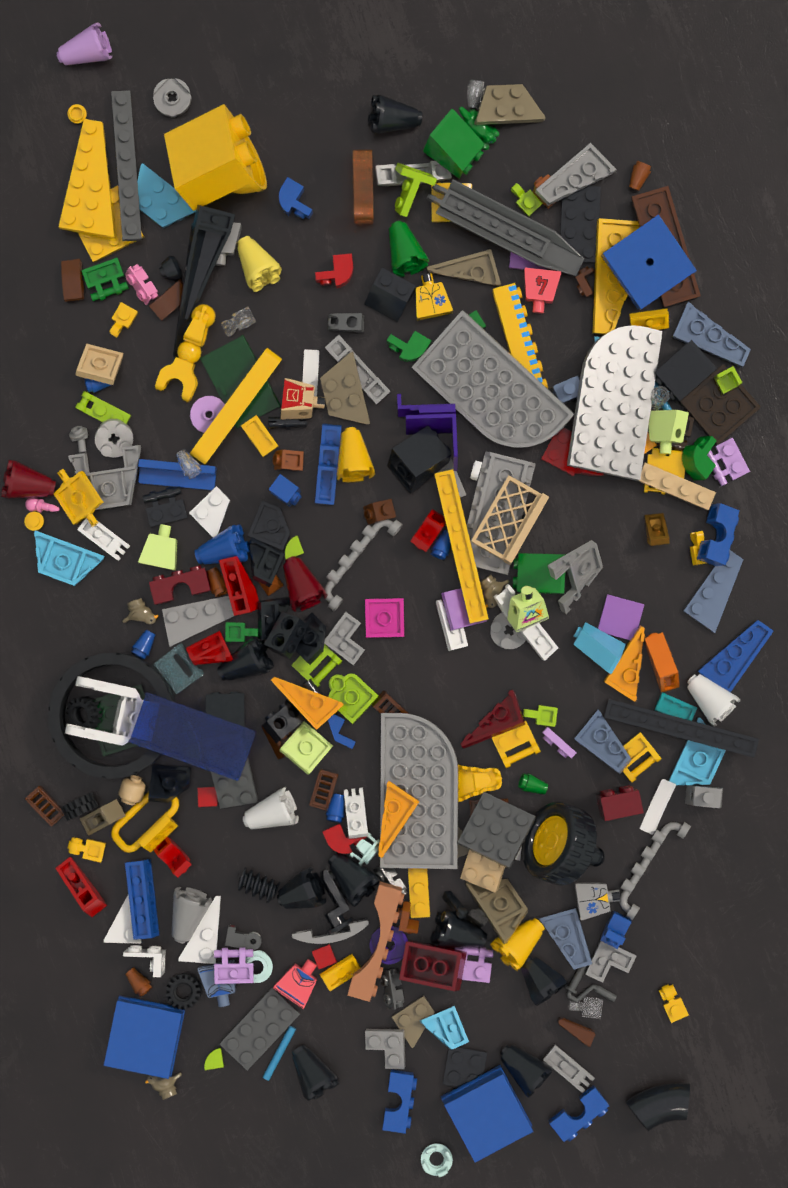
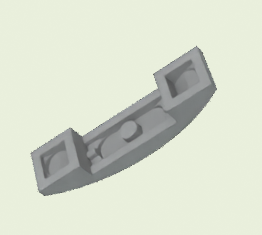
[375,161,452,186]
[325,335,390,404]
[292,919,369,944]

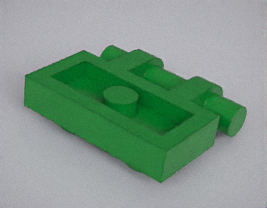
[82,257,129,301]

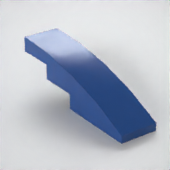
[315,424,342,505]

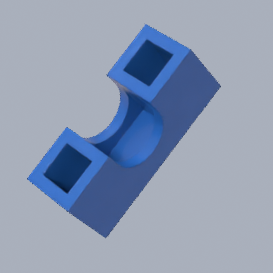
[268,474,301,507]
[697,503,740,566]
[383,1069,417,1134]
[548,1085,609,1142]

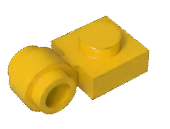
[67,837,106,862]
[659,984,689,1023]

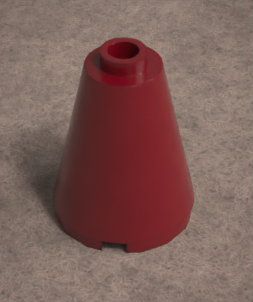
[283,556,328,612]

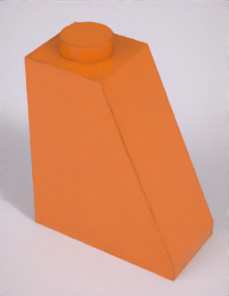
[645,632,679,693]

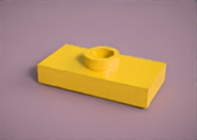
[241,415,279,457]
[319,954,361,991]

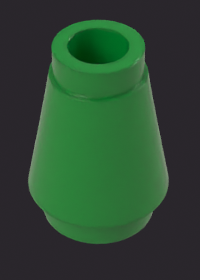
[518,773,548,795]

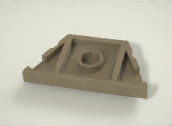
[474,84,545,125]
[320,352,370,424]
[465,879,528,944]

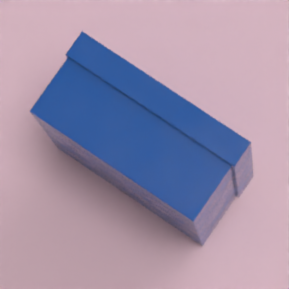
[601,215,697,310]
[104,996,186,1079]
[441,1065,533,1162]

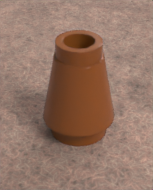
[629,161,651,191]
[207,567,228,597]
[125,968,152,997]

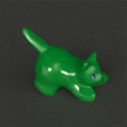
[459,107,499,150]

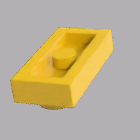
[629,308,669,330]

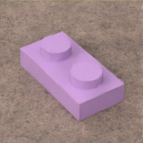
[542,727,576,759]

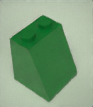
[423,109,485,179]
[513,553,565,595]

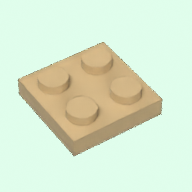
[76,344,123,385]
[460,850,505,893]

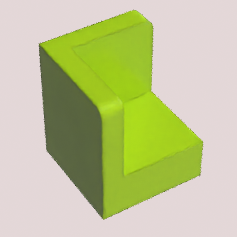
[714,366,742,394]

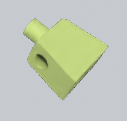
[649,410,689,454]
[138,524,177,571]

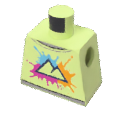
[507,586,549,632]

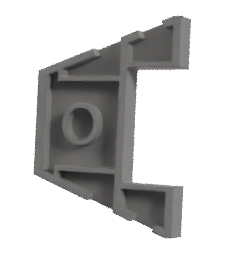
[68,445,141,510]
[548,540,603,614]

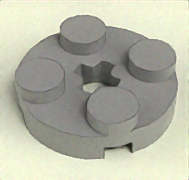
[153,78,192,118]
[95,419,133,458]
[490,612,526,649]

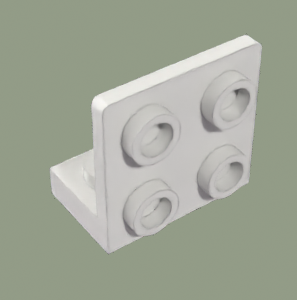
[123,945,166,977]

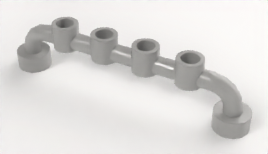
[324,519,403,611]
[620,822,691,920]

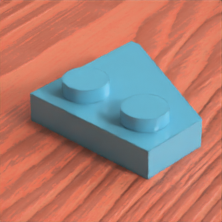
[420,1006,469,1050]

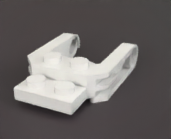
[65,676,160,746]

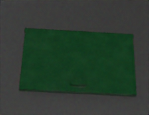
[200,335,281,429]

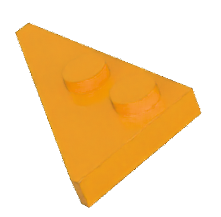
[604,625,645,702]
[271,677,344,730]
[378,781,420,858]

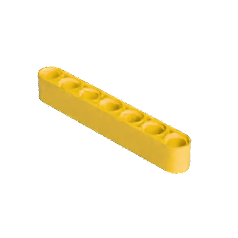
[189,348,282,465]

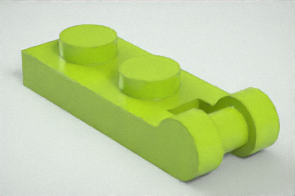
[75,391,131,425]

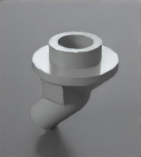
[69,426,89,454]

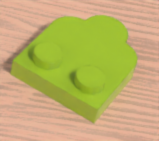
[329,674,379,724]

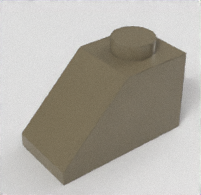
[80,799,125,836]

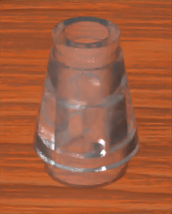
[467,80,486,109]
[650,386,670,411]
[176,449,202,479]

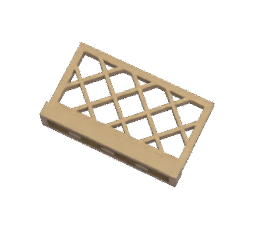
[471,475,549,565]

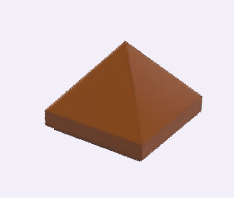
[259,574,284,596]

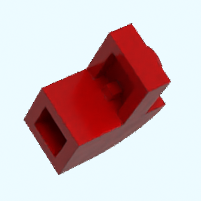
[315,253,353,289]
[410,509,446,552]
[322,823,366,854]
[154,836,192,878]

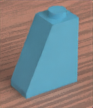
[573,622,626,674]

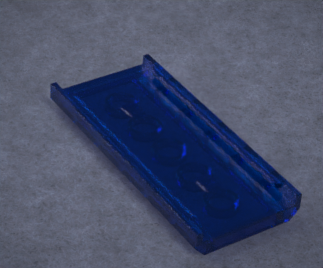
[128,692,256,781]

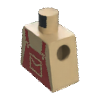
[281,378,325,420]

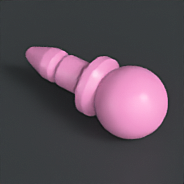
[25,497,60,512]

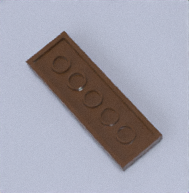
[631,186,701,308]

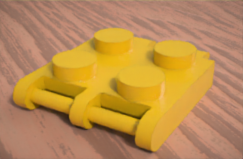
[644,448,685,495]

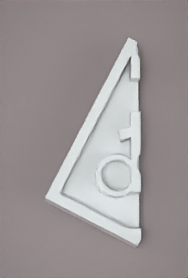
[104,895,142,944]
[178,896,221,964]

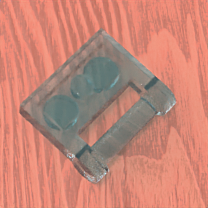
[154,643,205,694]

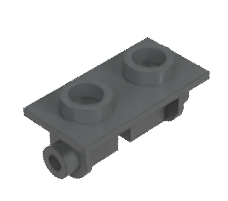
[373,866,408,895]
[380,968,405,1009]

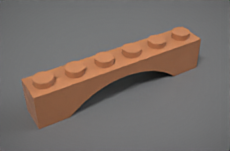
[347,881,405,1002]

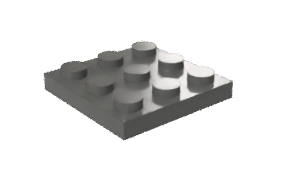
[457,792,536,869]

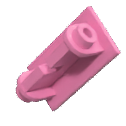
[125,264,159,305]

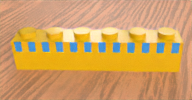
[492,283,548,388]

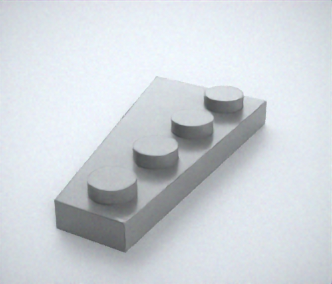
[535,143,617,206]
[162,596,234,647]

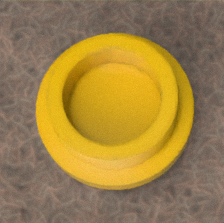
[67,104,87,124]
[24,512,44,531]

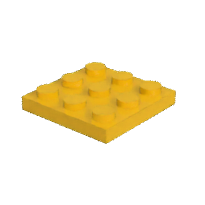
[78,185,144,263]

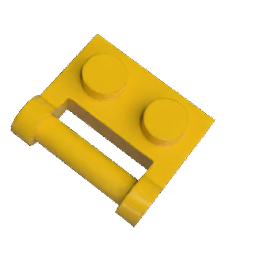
[492,721,541,768]
[622,732,662,783]

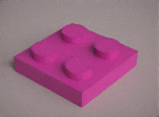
[365,598,404,638]

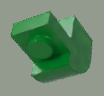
[387,331,431,362]
[682,436,716,481]

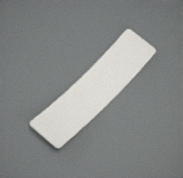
[302,349,319,396]
[640,779,676,835]

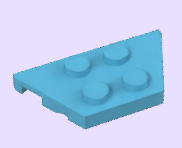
[137,163,196,228]
[34,530,105,586]
[668,717,726,785]

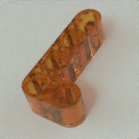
[353,150,374,224]

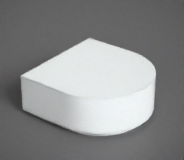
[470,461,482,481]

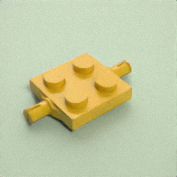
[54,469,104,527]

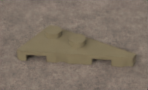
[427,249,501,286]

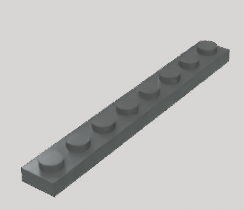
[111,90,142,241]

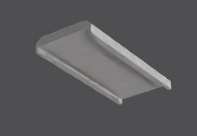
[467,451,535,575]

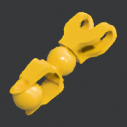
[155,304,216,402]

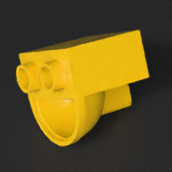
[164,104,267,211]

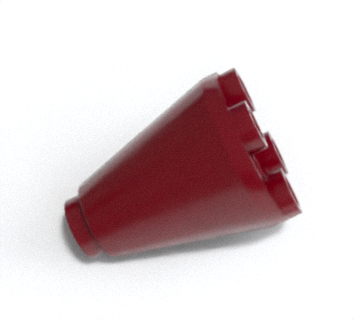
[1,460,56,498]

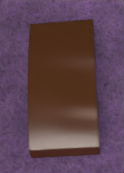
[61,259,84,302]
[149,279,183,321]

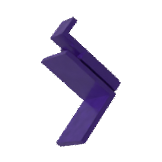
[397,394,458,471]

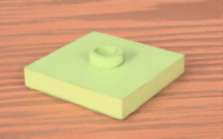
[279,721,333,775]

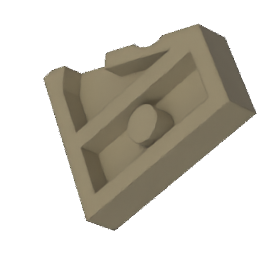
[392,995,434,1048]

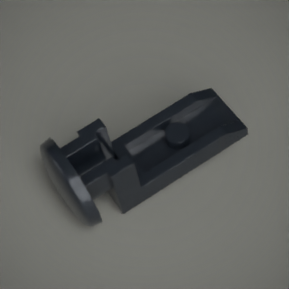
[320,869,353,935]

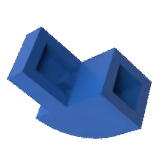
[279,177,313,219]
[600,910,631,949]

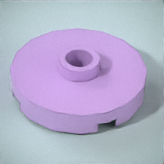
[190,396,225,433]

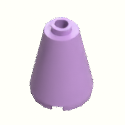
[57,22,112,65]

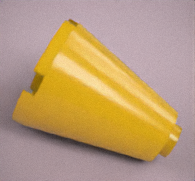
[337,427,375,482]

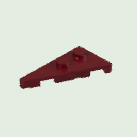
[461,690,525,749]

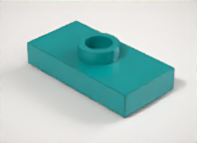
[654,692,697,721]

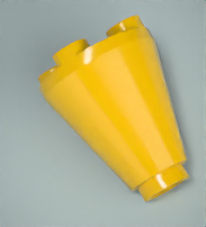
[490,918,545,971]

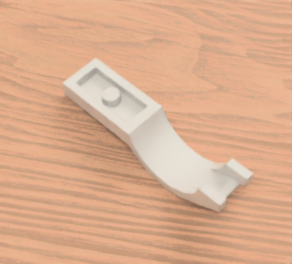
[494,584,558,661]

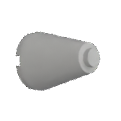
[171,887,212,943]

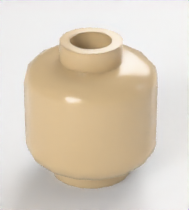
[118,775,146,805]

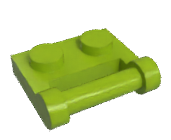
[291,644,343,687]

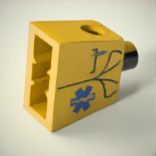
[416,273,453,321]

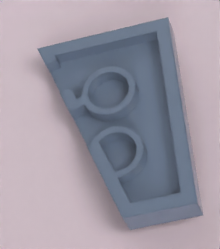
[539,908,593,970]

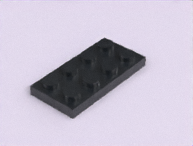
[560,186,601,264]

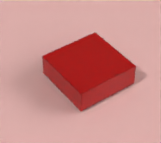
[197,787,218,807]
[312,944,337,969]

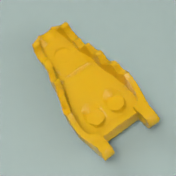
[458,765,502,802]

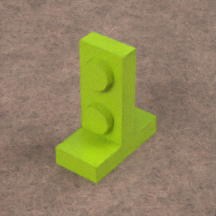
[395,163,437,217]

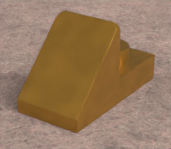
[644,513,670,546]

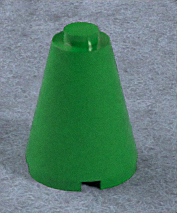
[389,221,429,277]

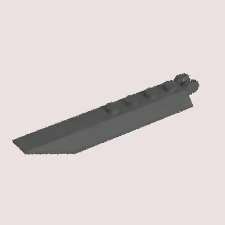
[427,179,584,276]

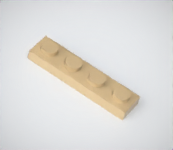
[639,463,716,510]

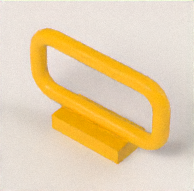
[111,791,179,853]

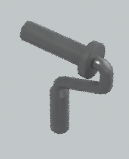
[564,966,617,1002]

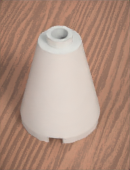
[687,674,740,727]
[243,787,299,830]

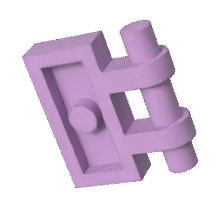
[707,438,750,486]
[214,947,254,984]
[455,947,493,983]

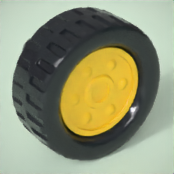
[522,802,605,886]

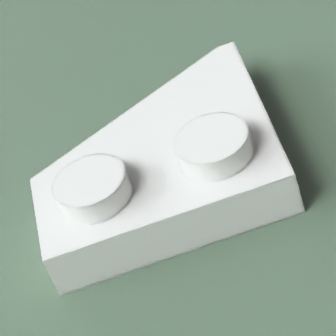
[189,486,230,537]

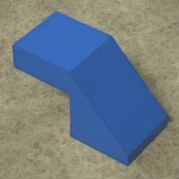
[328,714,356,749]

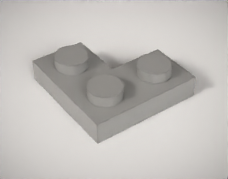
[324,612,365,665]
[585,941,636,983]
[365,1029,405,1069]

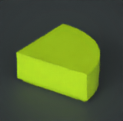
[285,536,304,559]
[204,1047,224,1070]

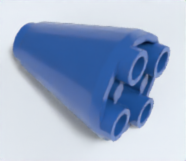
[195,524,250,565]

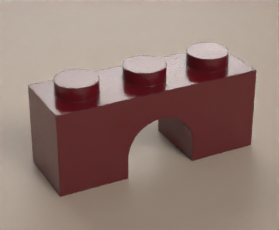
[149,565,211,605]

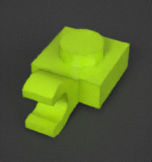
[511,183,543,217]
[523,705,558,727]

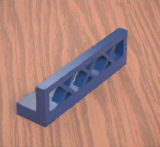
[125,859,159,940]

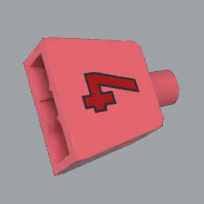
[524,268,561,314]

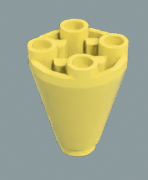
[237,236,282,292]

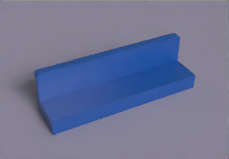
[138,459,217,490]

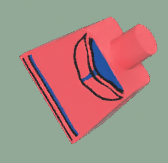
[273,959,317,1009]

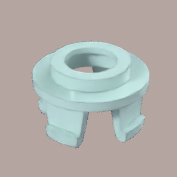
[350,833,380,866]
[246,950,273,983]
[421,1143,453,1177]

